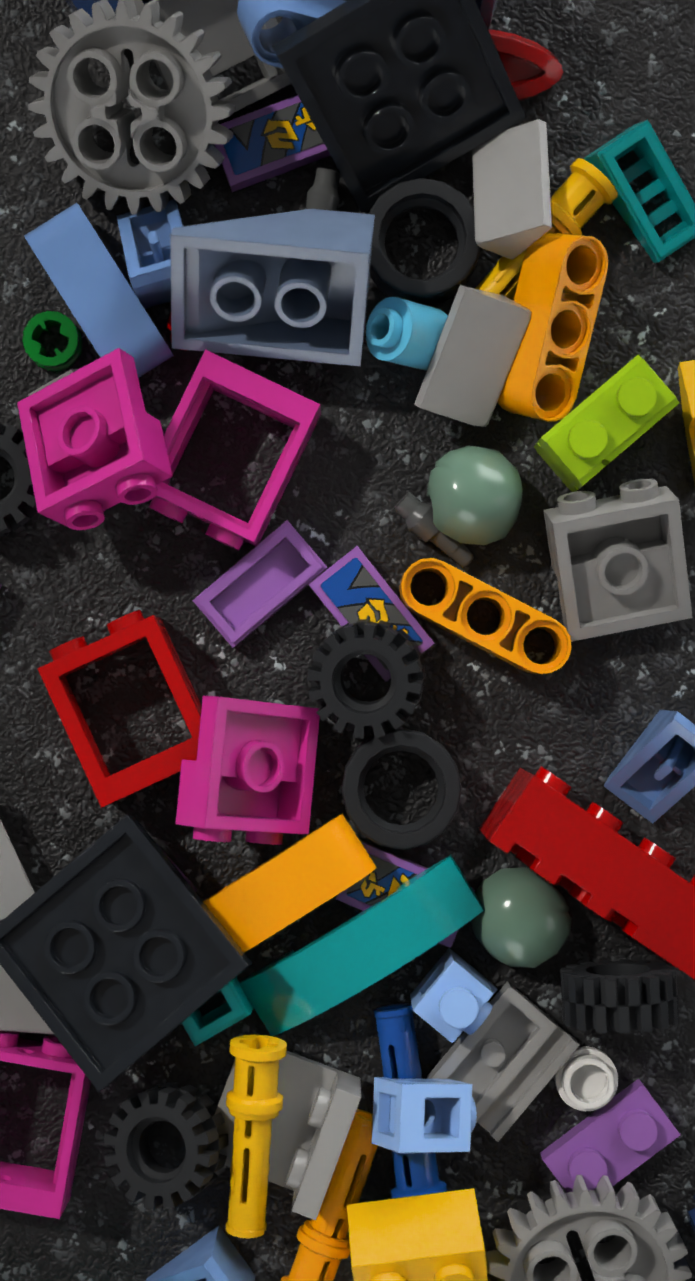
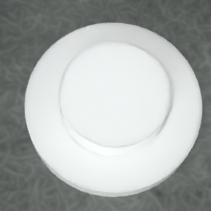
[555,1046,618,1111]

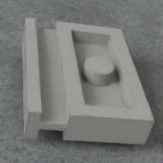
[427,981,580,1142]

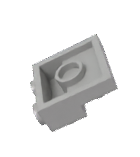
[543,479,693,642]

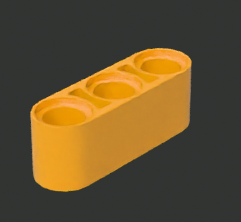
[497,233,608,422]
[399,558,572,674]
[203,813,377,953]

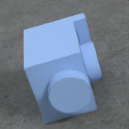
[410,948,498,1044]
[372,1077,477,1153]

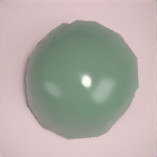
[427,445,523,545]
[471,867,572,968]

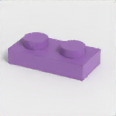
[540,1078,680,1193]

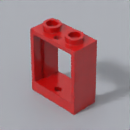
[37,610,202,808]

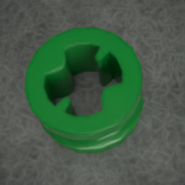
[22,311,83,372]

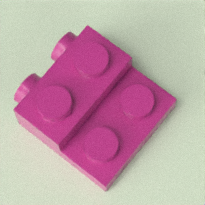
[17,348,173,530]
[175,696,320,845]

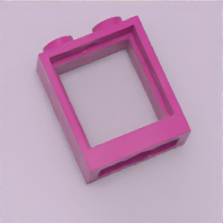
[149,349,321,551]
[0,1031,91,1219]

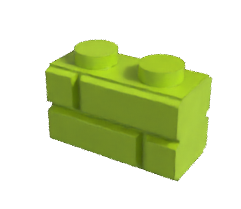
[534,355,680,492]

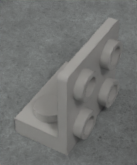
[214,1050,361,1220]

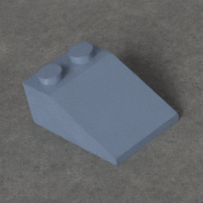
[170,209,375,367]

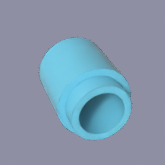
[366,297,448,370]

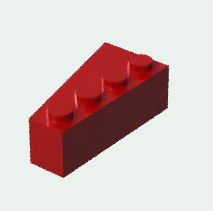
[478,766,695,980]

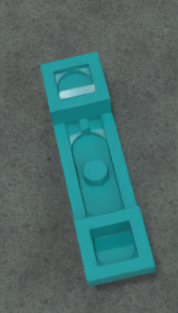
[239,855,484,1036]

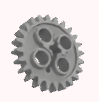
[28,0,236,214]
[485,1175,692,1281]

